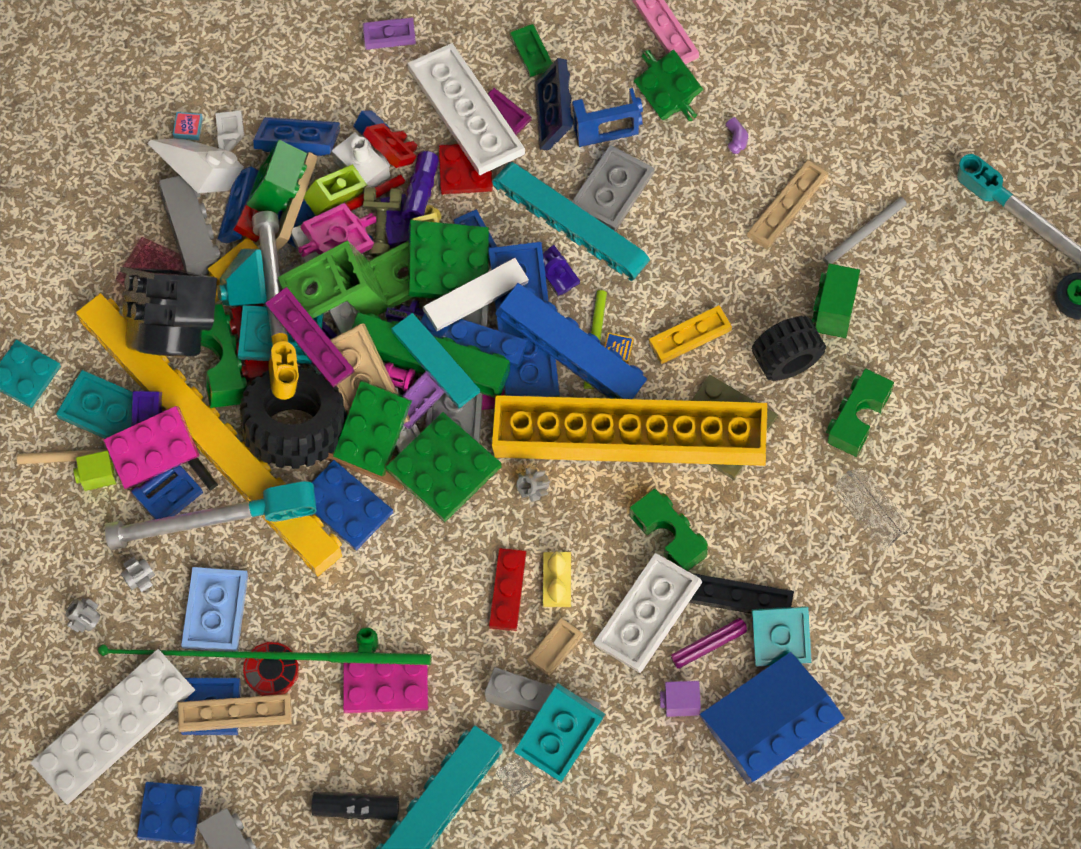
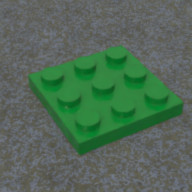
[408,220,489,299]
[386,412,502,523]

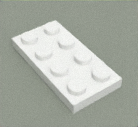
[594,553,702,673]

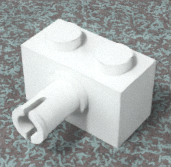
[332,132,390,192]

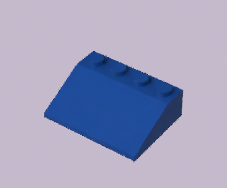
[699,652,845,785]

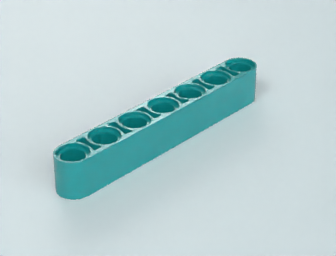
[492,162,650,281]

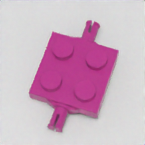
[298,203,376,257]

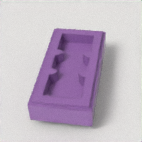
[402,371,445,429]

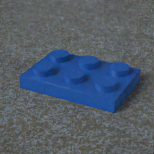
[253,117,340,156]
[311,460,394,551]

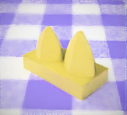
[543,551,571,607]

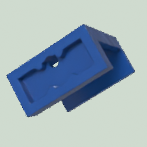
[572,88,643,147]

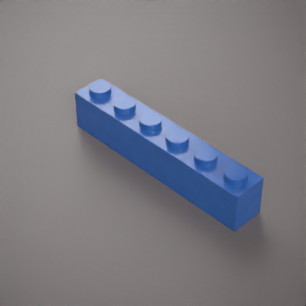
[495,283,647,399]

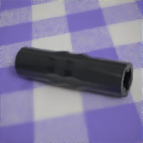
[312,792,400,820]

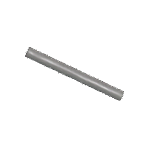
[822,197,907,265]

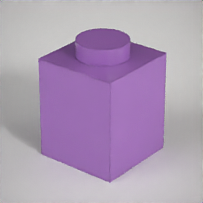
[660,681,701,717]

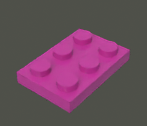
[103,406,200,489]
[344,663,428,713]

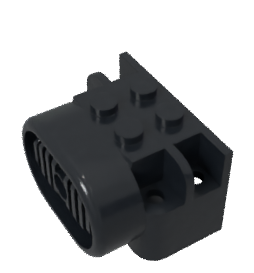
[120,267,217,357]

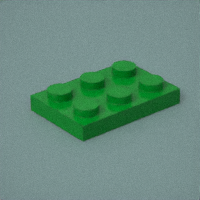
[333,381,412,476]

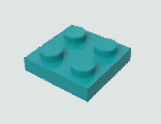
[0,340,61,409]
[751,606,812,666]

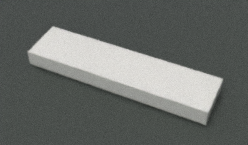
[423,258,529,331]

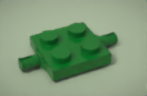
[634,49,704,121]

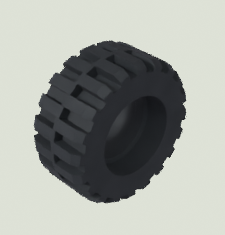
[240,366,344,469]

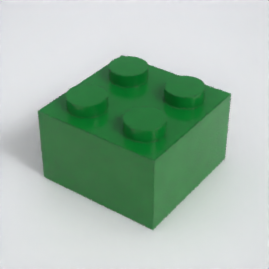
[246,140,307,214]
[812,263,860,339]

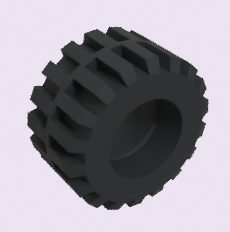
[751,316,826,381]

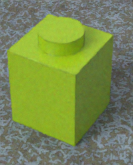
[73,450,117,491]

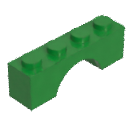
[201,304,247,408]

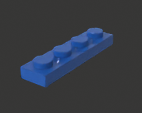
[421,313,528,367]

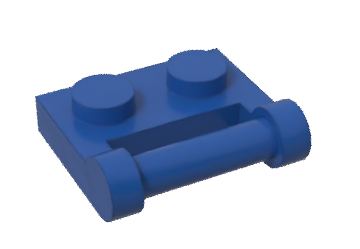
[130,465,203,520]

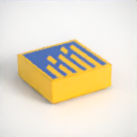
[604,333,634,364]

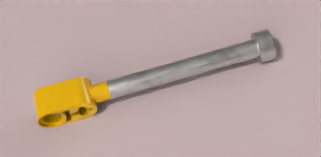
[252,211,299,400]

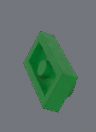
[510,24,553,78]

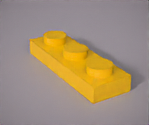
[649,305,732,365]

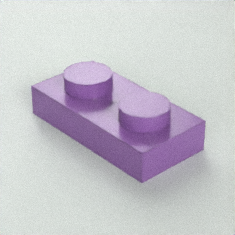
[363,17,416,50]

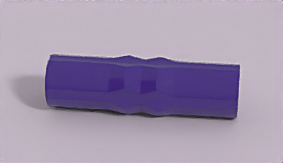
[402,151,439,223]

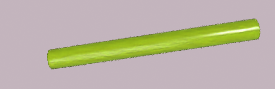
[583,290,607,390]

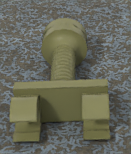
[363,187,402,256]

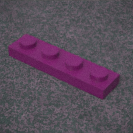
[265,287,355,388]

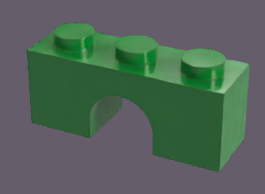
[826,368,894,458]
[630,489,708,571]

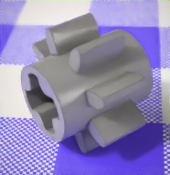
[516,466,550,502]
[121,557,155,592]
[65,598,100,632]

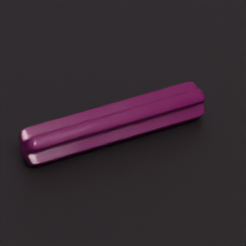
[671,618,747,669]

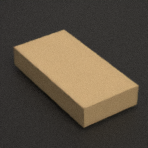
[527,618,583,678]

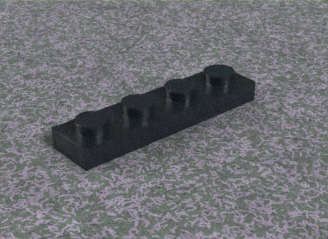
[689,573,794,614]

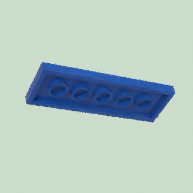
[489,242,560,397]

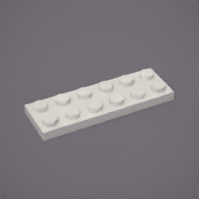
[408,43,525,175]
[30,649,195,805]

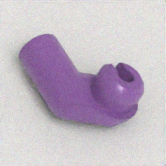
[726,117,749,154]

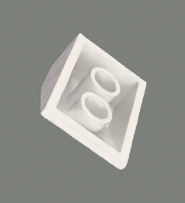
[148,138,244,193]

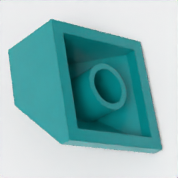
[217,249,267,306]

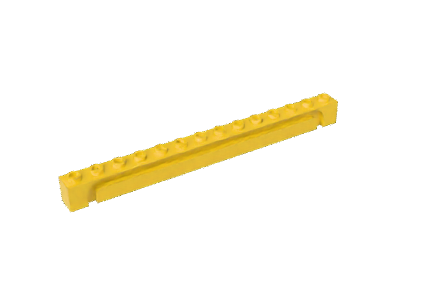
[76,293,342,577]

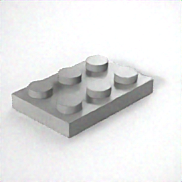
[572,145,655,232]

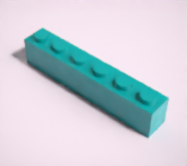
[376,725,503,849]

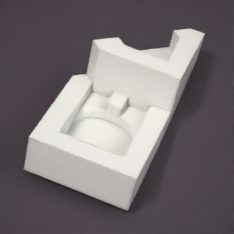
[216,110,244,151]

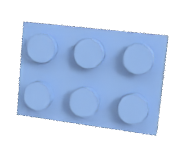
[181,567,248,651]

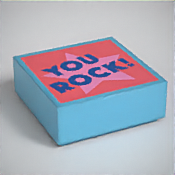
[173,112,203,140]

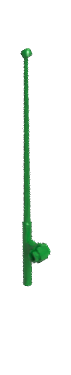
[97,627,432,665]

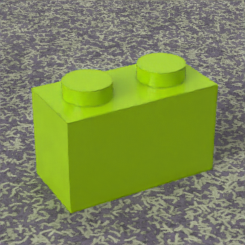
[304,164,367,216]

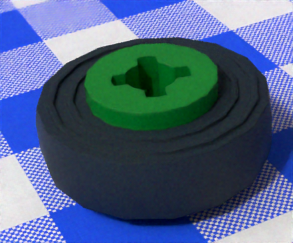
[1055,272,1081,320]

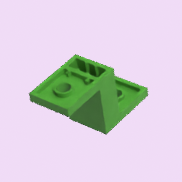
[278,241,413,319]

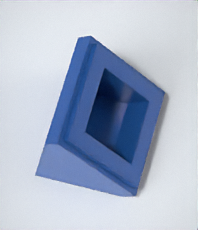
[353,110,389,137]

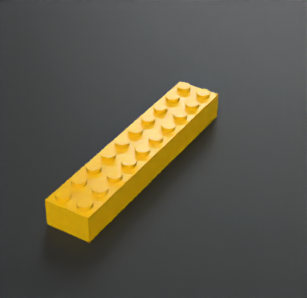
[492,395,767,466]

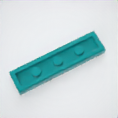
[391,313,480,408]

